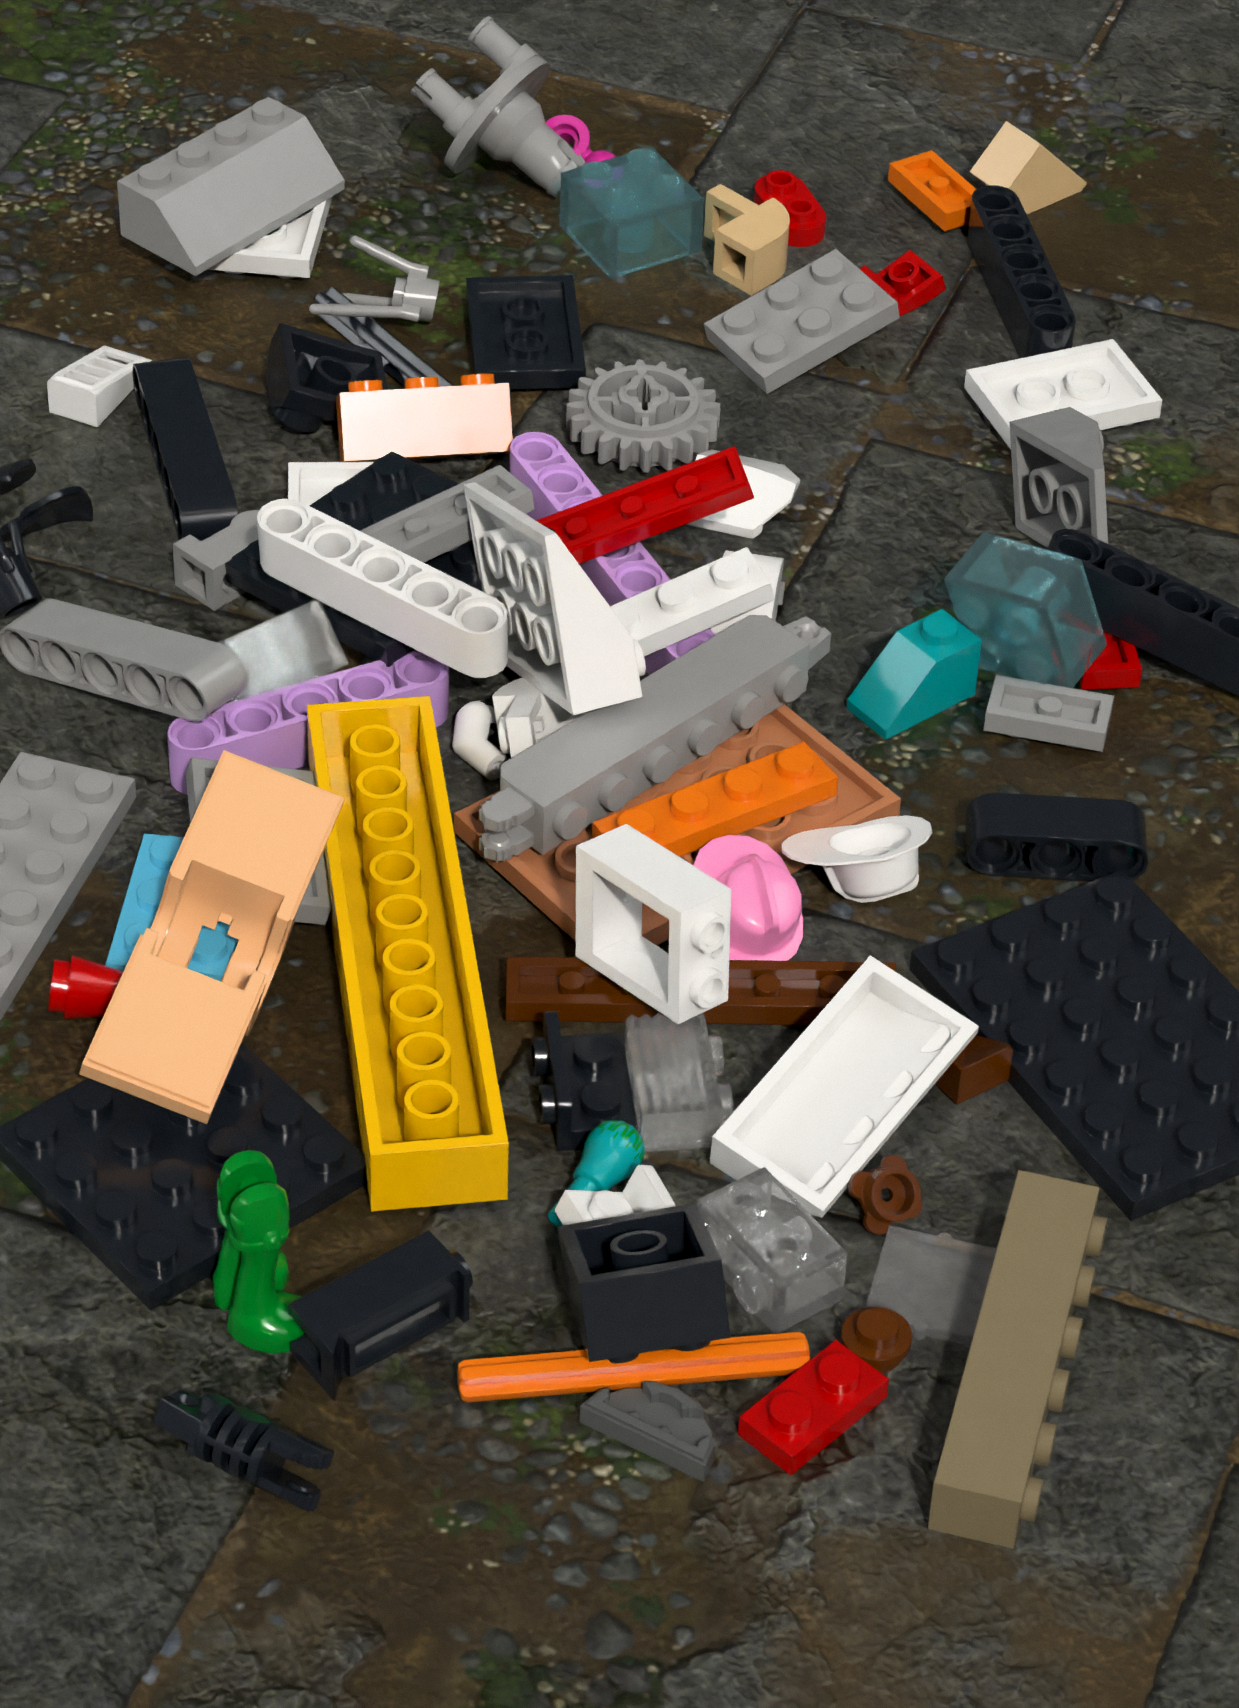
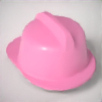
[693,835,803,961]

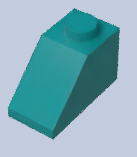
[846,609,982,740]

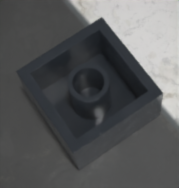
[558,1203,730,1364]

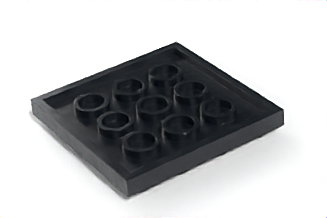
[225,451,555,667]
[0,1043,367,1311]

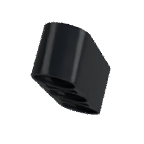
[966,793,1148,882]

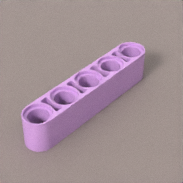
[167,650,449,795]

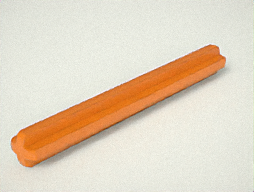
[457,1332,810,1403]

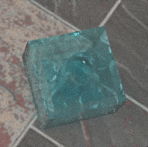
[560,147,704,279]
[944,532,1107,688]

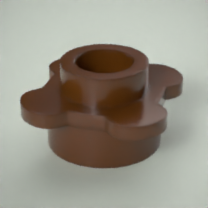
[848,1155,922,1235]

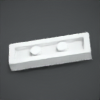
[610,547,775,656]

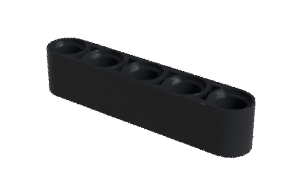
[967,185,1076,358]
[133,357,238,541]
[1033,529,1239,696]

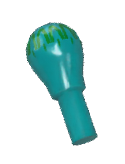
[548,1119,645,1228]

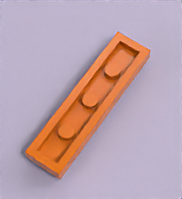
[592,741,838,857]

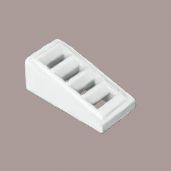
[47,345,152,427]

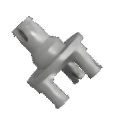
[410,16,586,198]

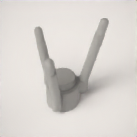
[309,235,440,323]

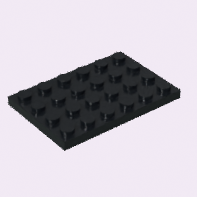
[909,870,1239,1221]

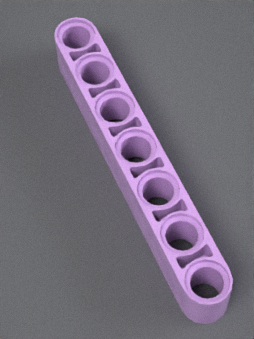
[510,432,715,675]

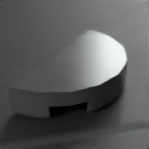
[579,1381,714,1482]

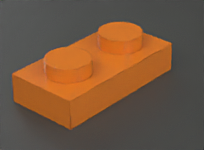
[888,150,976,231]

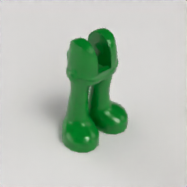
[213,1150,305,1354]

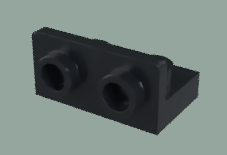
[531,1011,638,1151]

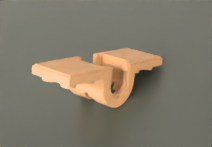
[79,750,345,1124]

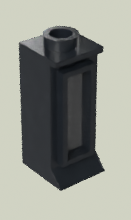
[288,1230,473,1401]

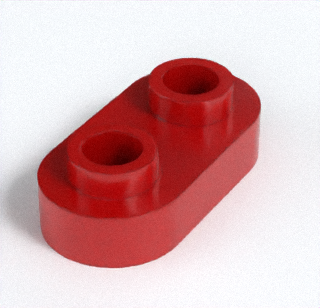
[754,170,826,247]

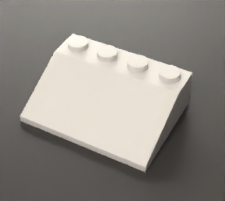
[463,482,646,715]

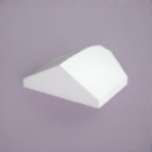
[686,449,800,539]

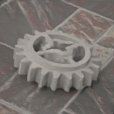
[566,360,720,473]

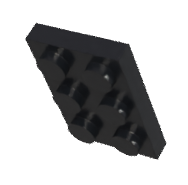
[466,275,586,391]

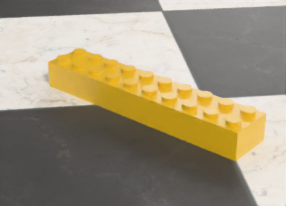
[307,696,509,1212]

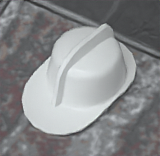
[782,815,932,903]

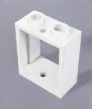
[576,824,731,1025]

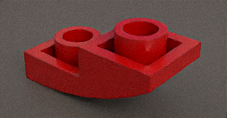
[860,250,946,316]

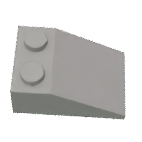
[1009,407,1108,548]

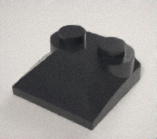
[265,323,388,433]

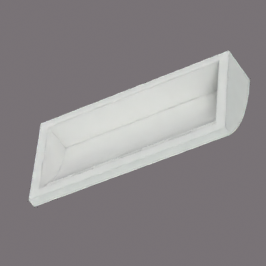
[710,955,979,1218]

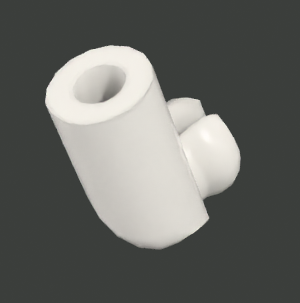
[452,701,509,781]

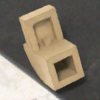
[704,184,790,296]

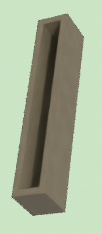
[928,1170,1108,1549]

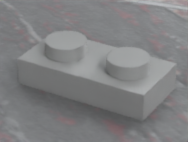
[984,675,1114,752]

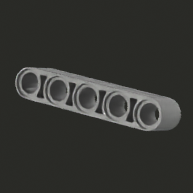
[0,598,249,722]

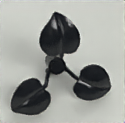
[0,459,93,619]

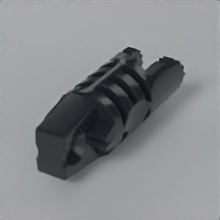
[154,1390,335,1512]

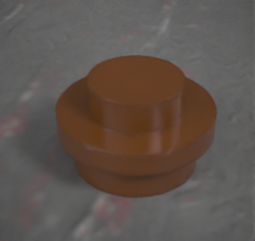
[841,1307,912,1373]

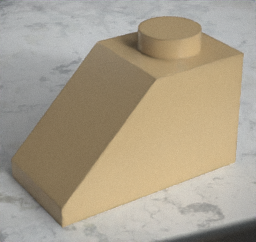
[970,121,1087,214]

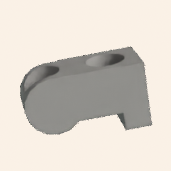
[173,510,259,611]

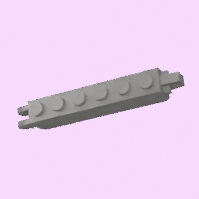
[479,615,831,863]

